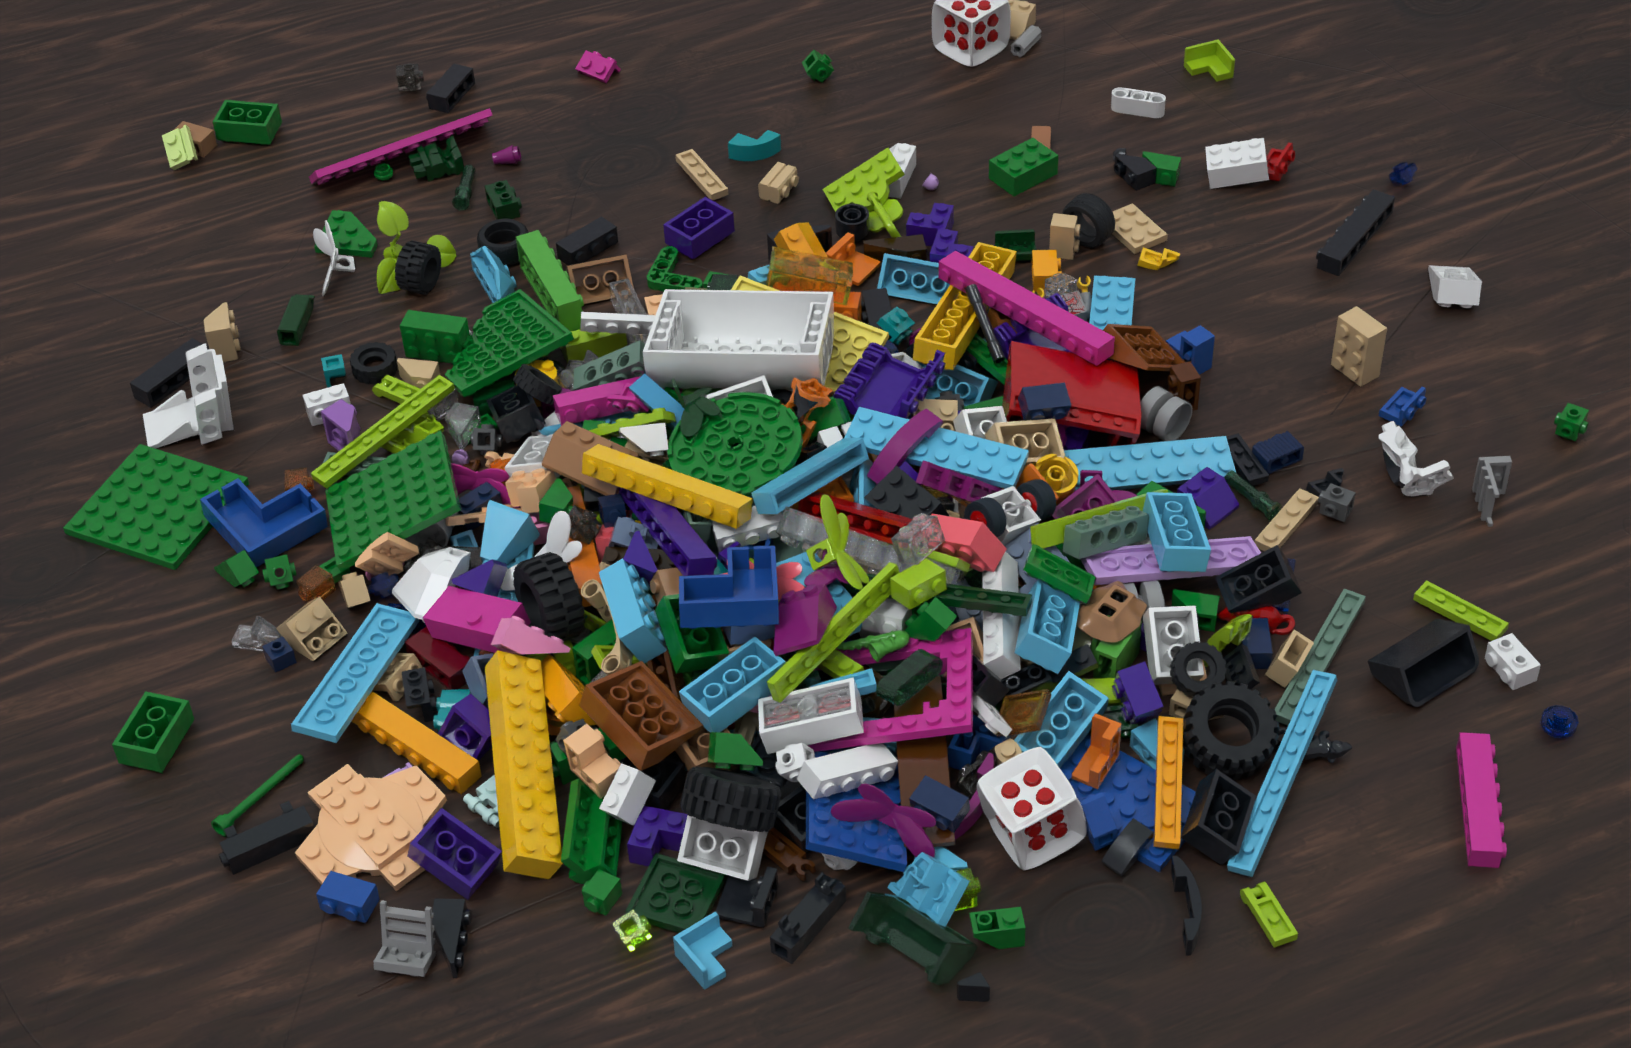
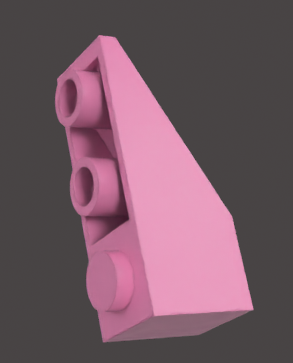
[491,616,571,654]

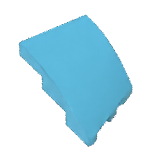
[887,852,970,927]

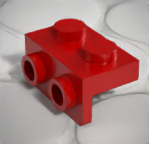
[1267,142,1296,181]

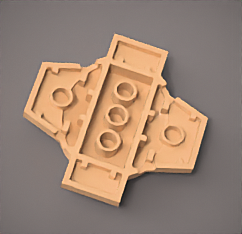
[295,764,447,891]

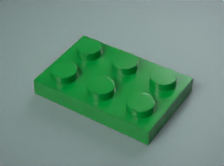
[1023,543,1096,603]

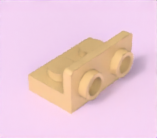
[372,653,423,701]

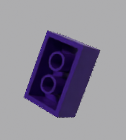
[663,197,735,259]
[407,808,502,900]

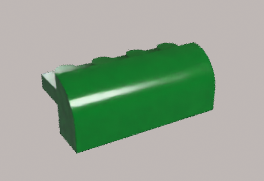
[561,778,622,884]

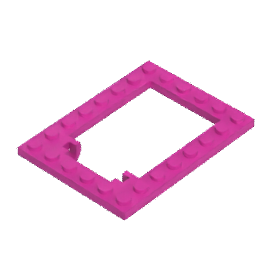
[793,628,973,752]

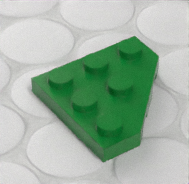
[314,210,378,258]

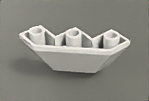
[392,547,471,623]

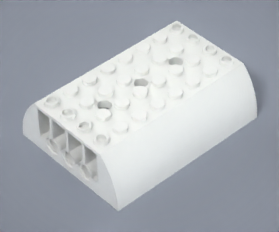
[643,289,834,391]

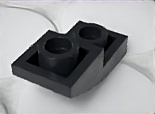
[1102,818,1154,877]

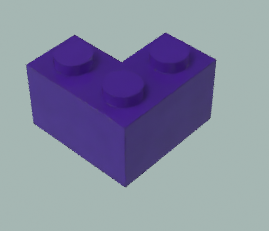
[906,203,954,247]
[930,229,974,263]
[627,806,687,866]

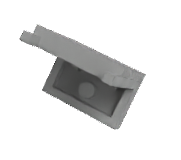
[1472,456,1512,527]
[373,900,436,977]

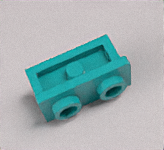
[877,307,915,348]

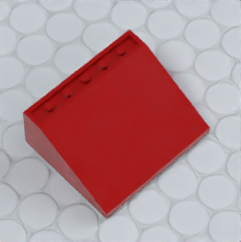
[1002,341,1141,447]

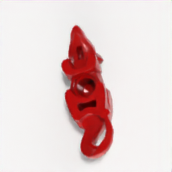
[1217,606,1295,635]

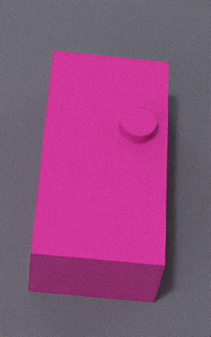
[423,586,531,653]

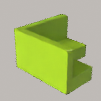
[1184,39,1235,82]

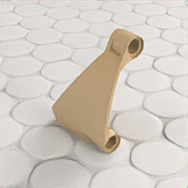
[581,579,634,676]

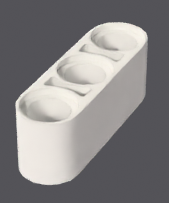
[1111,87,1166,118]

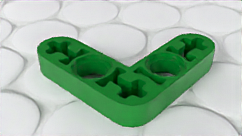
[647,246,703,292]

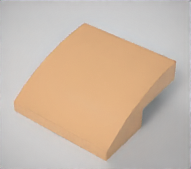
[355,532,419,580]

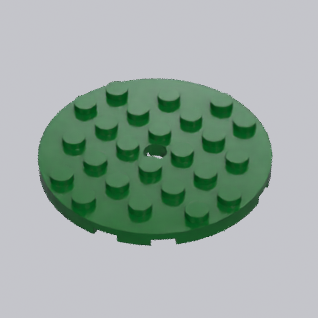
[667,392,803,496]

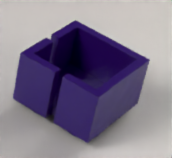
[1112,662,1164,724]

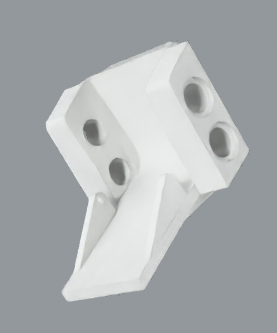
[143,343,234,449]

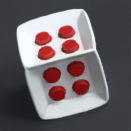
[932,0,1011,67]
[977,747,1087,871]

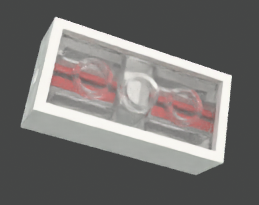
[758,677,864,754]

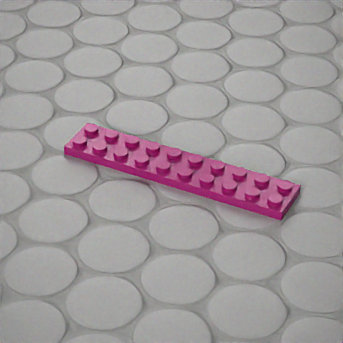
[309,108,492,185]

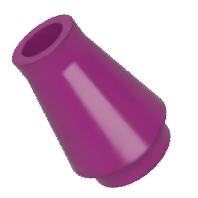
[492,145,522,164]

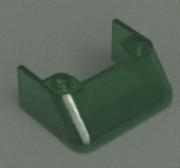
[848,891,978,985]

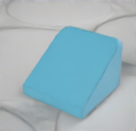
[450,529,479,553]

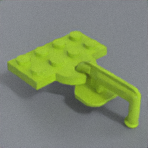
[823,148,905,238]

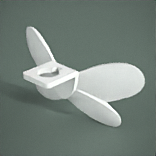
[313,220,355,296]
[501,511,582,591]

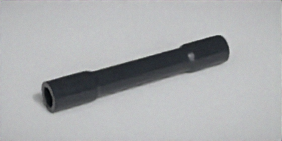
[965,284,1006,363]

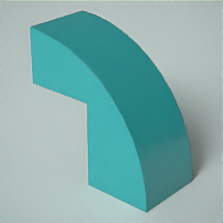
[728,130,781,161]

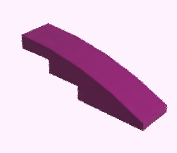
[916,460,1003,503]

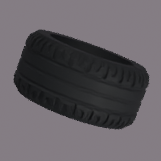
[1062,193,1115,248]
[477,219,529,267]

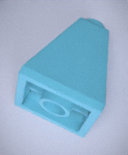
[480,500,540,565]

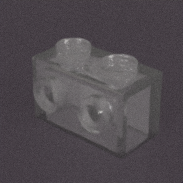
[891,513,945,565]

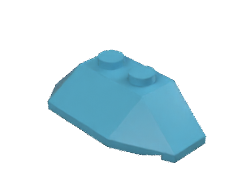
[470,246,517,303]

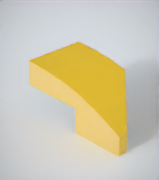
[1137,247,1180,270]

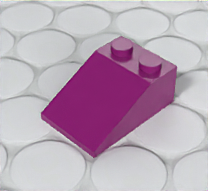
[1042,474,1119,523]
[774,583,837,656]

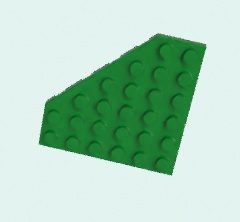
[445,289,574,397]

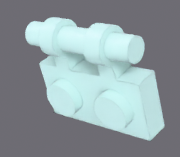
[463,775,499,828]

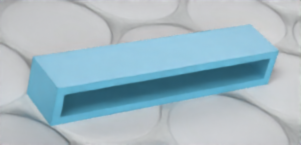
[751,438,869,514]

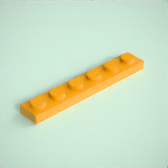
[1153,716,1183,849]

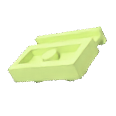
[162,125,198,170]

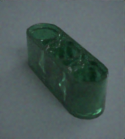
[876,649,943,706]

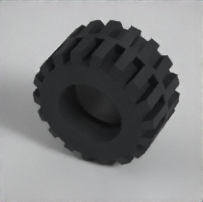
[395,240,441,295]

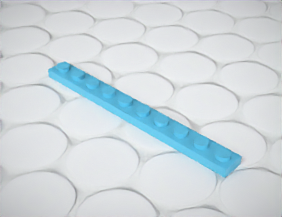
[1227,670,1337,877]

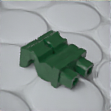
[409,136,465,182]

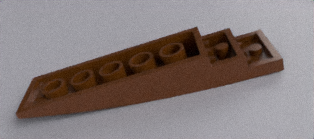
[892,676,955,850]

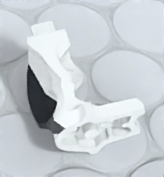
[1379,421,1454,496]

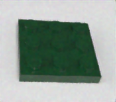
[625,853,726,933]

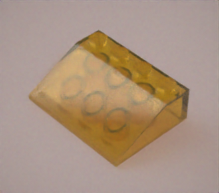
[766,246,853,305]

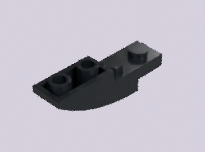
[1001,644,1099,701]

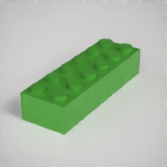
[516,230,584,331]

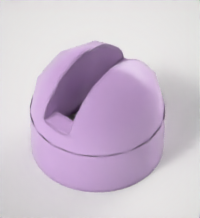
[922,173,939,190]
[452,449,470,466]

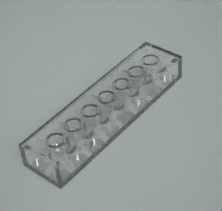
[776,506,966,586]

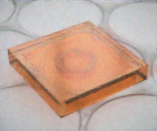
[995,689,1051,737]

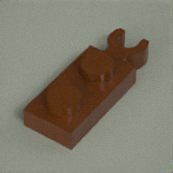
[763,827,816,881]

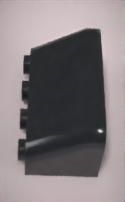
[1368,619,1479,707]

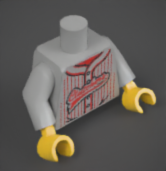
[1032,276,1092,322]

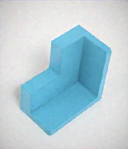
[673,912,733,990]

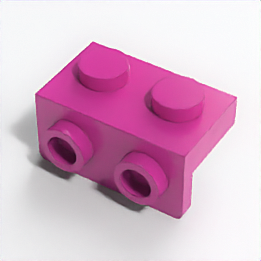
[575,50,621,83]
[607,383,649,413]

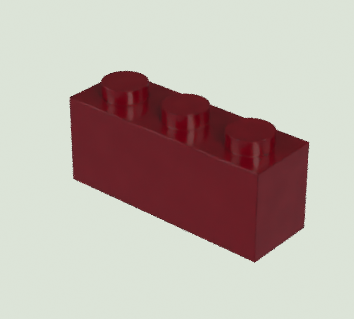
[405,627,470,690]

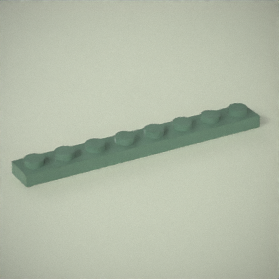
[1275,589,1366,726]

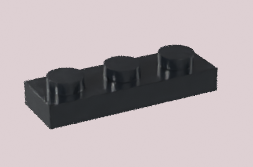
[1226,433,1269,487]

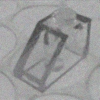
[445,402,481,450]

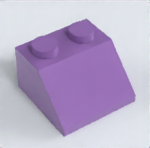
[321,399,361,451]

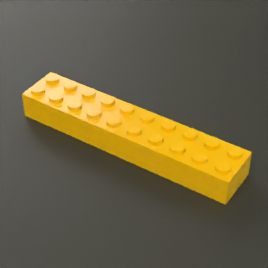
[913,242,1017,370]
[485,650,563,879]

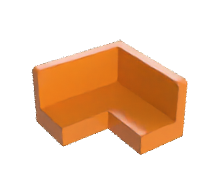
[1072,713,1122,789]

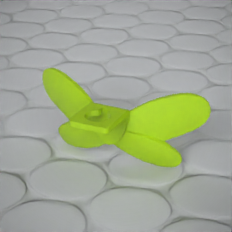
[806,494,869,590]

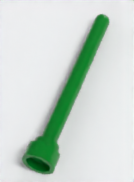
[211,754,304,837]

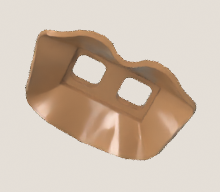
[1076,581,1147,643]

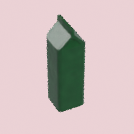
[277,294,315,346]

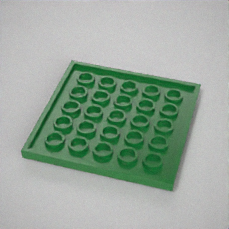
[325,431,461,572]
[63,444,249,570]

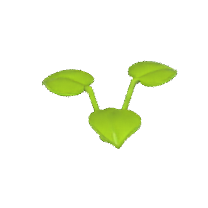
[377,201,456,294]

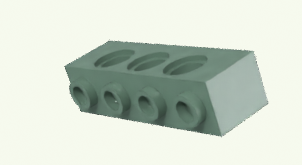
[573,340,646,391]
[1063,506,1149,559]

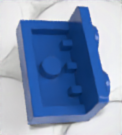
[1379,387,1427,427]

